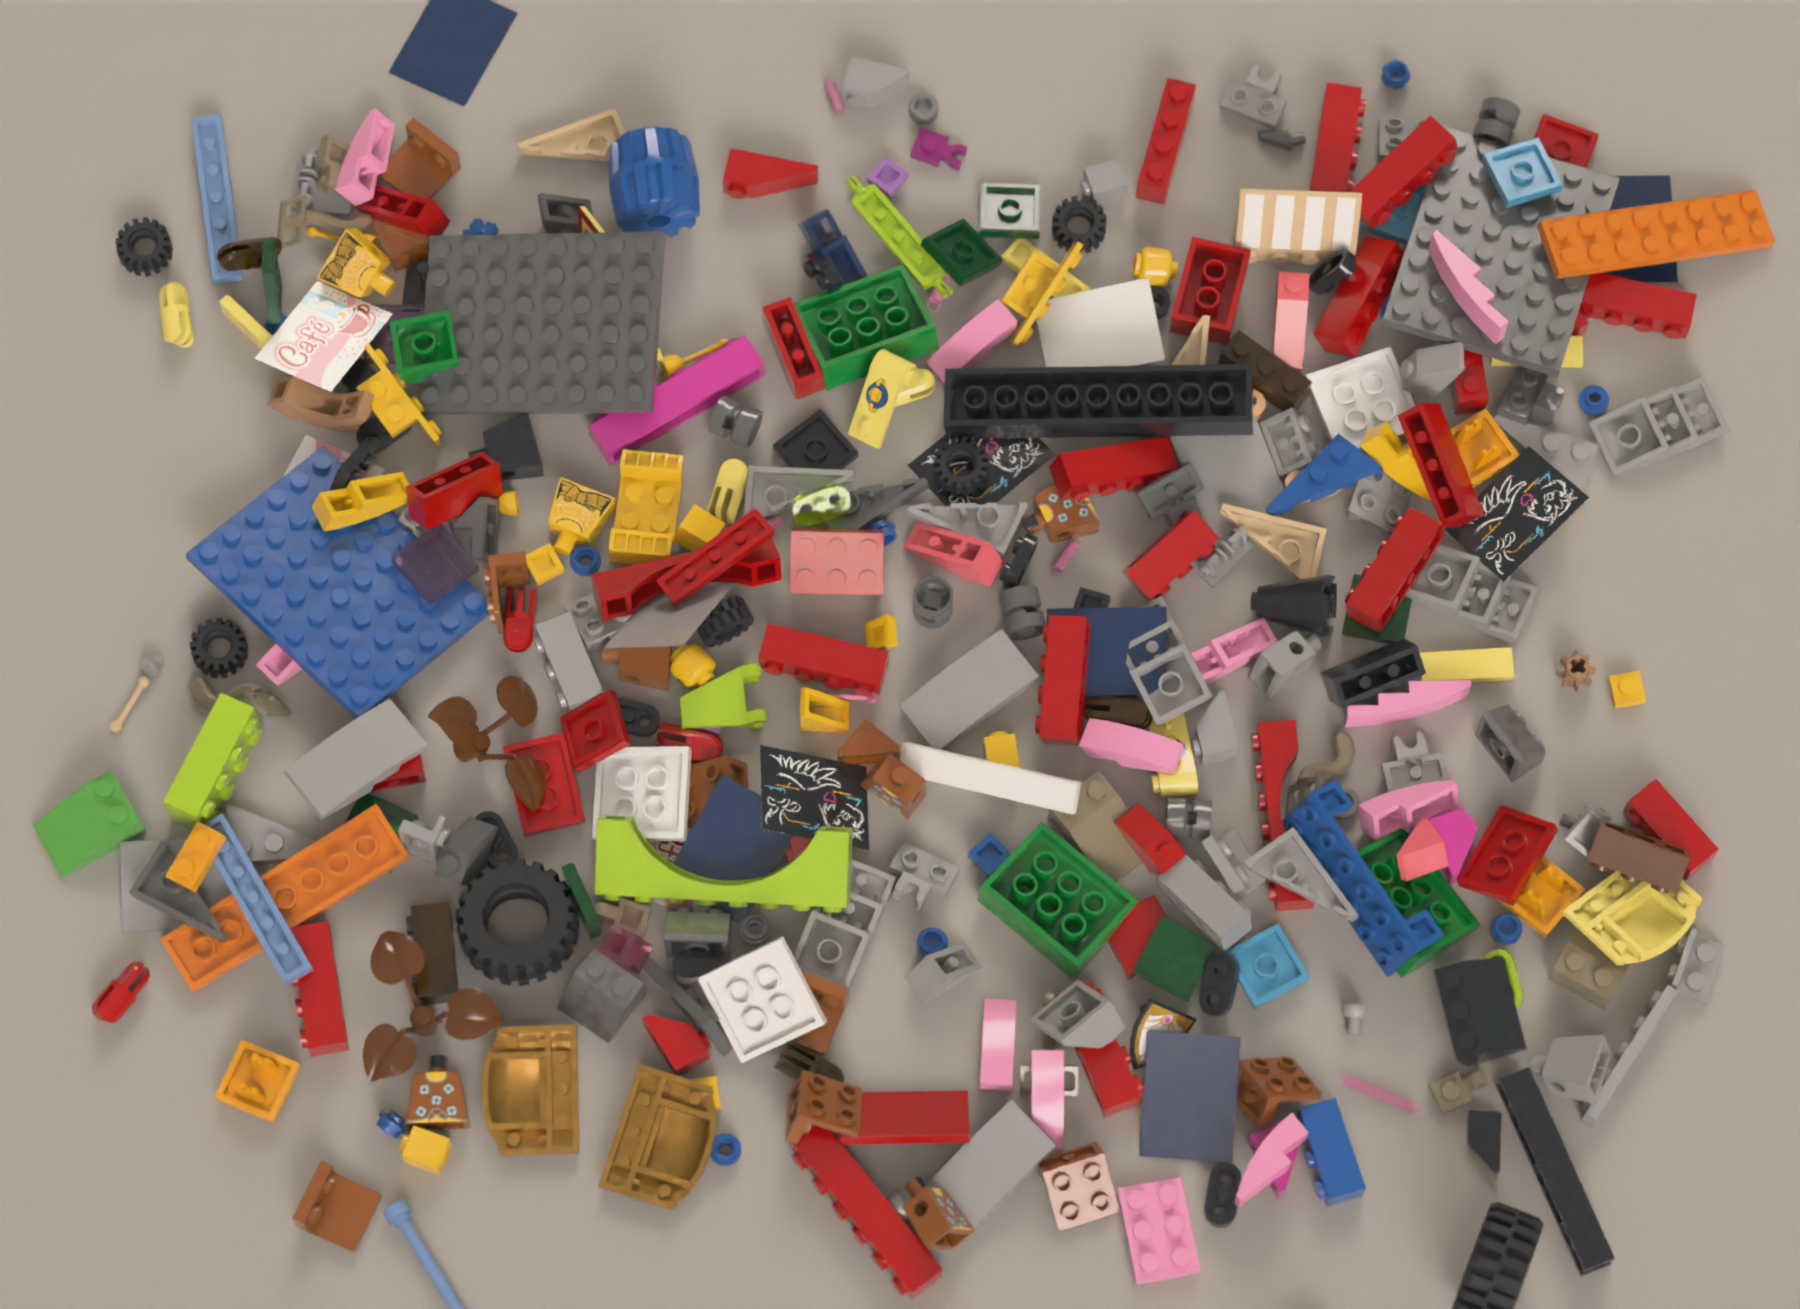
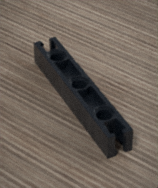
[1496,1067,1615,1277]

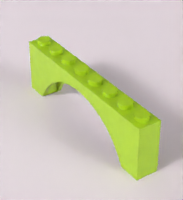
[595,815,853,913]

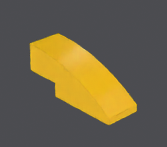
[1360,421,1431,501]
[312,472,410,532]

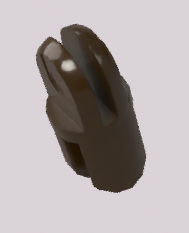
[217,237,282,271]
[1083,697,1153,729]
[774,1040,844,1083]

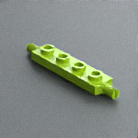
[845,175,953,299]

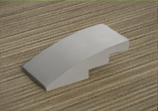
[1589,376,1730,476]
[1405,544,1540,644]
[1126,596,1213,726]
[899,629,1040,750]
[284,699,428,820]
[793,859,898,989]
[926,1100,1056,1229]

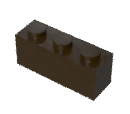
[1218,330,1312,412]
[406,901,459,1005]

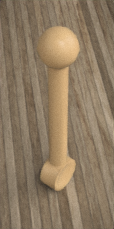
[110,676,150,734]

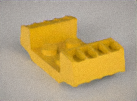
[609,449,685,564]

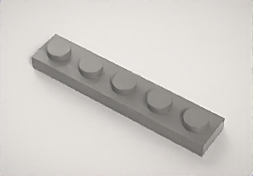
[1581,985,1679,1128]

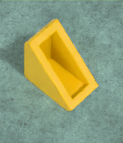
[800,687,850,733]

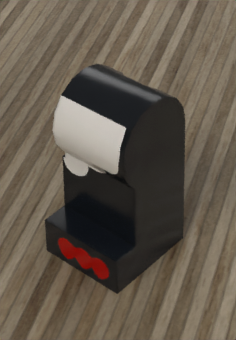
[672,951,732,985]

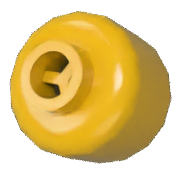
[1132,247,1178,288]
[670,643,716,690]

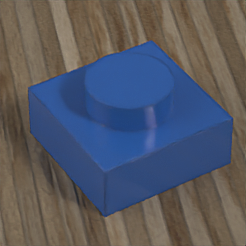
[967,833,1011,878]

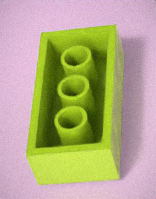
[163,693,263,830]

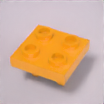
[1450,408,1519,487]
[1497,855,1586,939]
[215,1040,301,1124]

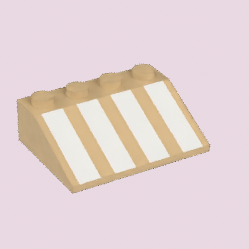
[1233,188,1362,265]

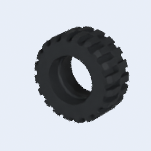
[455,858,579,986]
[1452,1202,1544,1309]

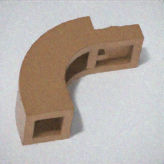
[267,375,375,432]

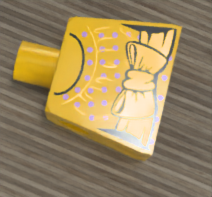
[317,228,396,298]
[548,477,616,556]

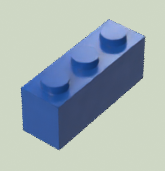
[1296,1098,1366,1207]

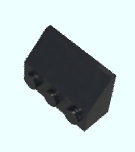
[1434,957,1527,1067]

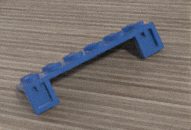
[1282,780,1444,977]

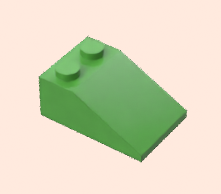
[33,770,146,878]

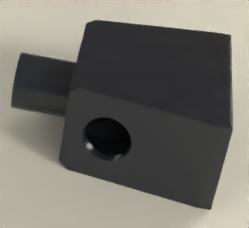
[468,413,544,481]

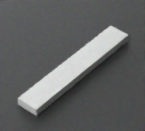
[900,742,1081,814]

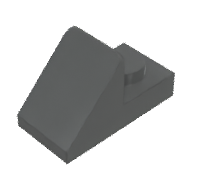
[537,193,593,233]
[452,497,500,562]

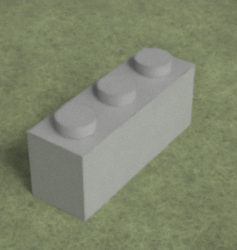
[532,611,604,712]
[1158,855,1252,952]

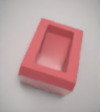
[1396,817,1448,881]

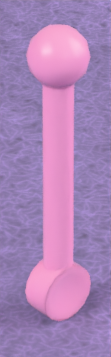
[819,691,879,704]

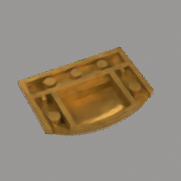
[481,1024,580,1156]
[598,1064,717,1210]

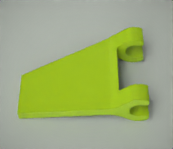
[679,663,767,730]

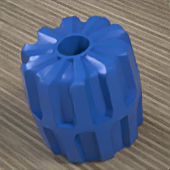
[608,126,700,237]

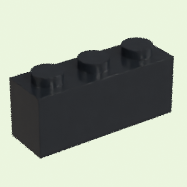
[1320,638,1426,708]

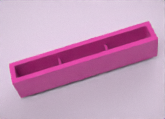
[589,335,765,466]

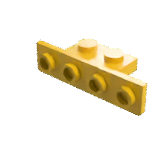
[1000,241,1083,347]
[356,343,442,449]

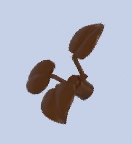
[428,676,546,812]
[363,931,504,1082]

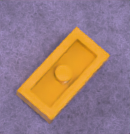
[166,821,227,893]

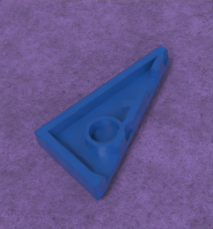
[1266,433,1383,516]

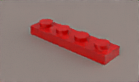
[656,508,775,607]

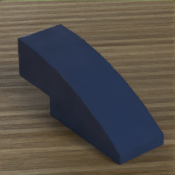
[797,209,868,285]

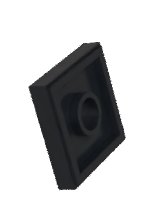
[773,409,859,470]

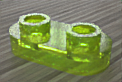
[790,483,851,527]

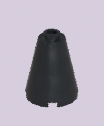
[1251,575,1337,637]

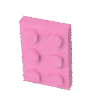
[1117,1177,1200,1285]

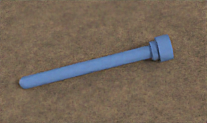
[383,1199,465,1309]

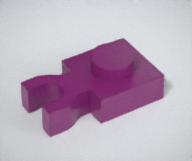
[910,127,967,171]

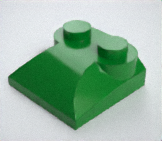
[389,310,459,383]

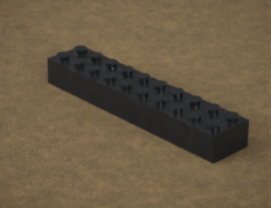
[944,364,1253,439]

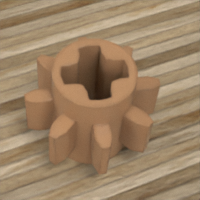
[1556,650,1596,692]

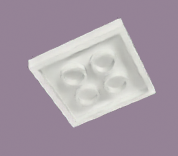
[1305,347,1415,451]
[592,746,692,841]
[698,936,827,1063]

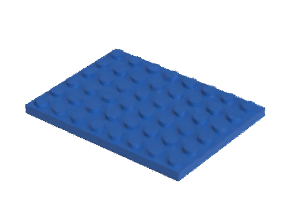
[186,446,489,719]

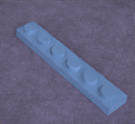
[191,113,244,285]
[204,813,314,986]

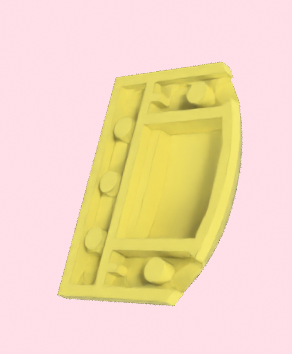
[1562,871,1702,965]

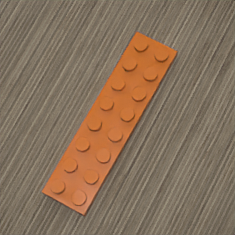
[1537,190,1776,279]
[160,804,411,993]

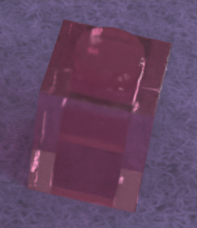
[598,924,654,974]

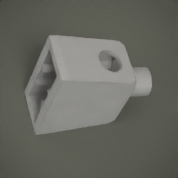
[1249,631,1322,701]
[1530,1035,1613,1104]

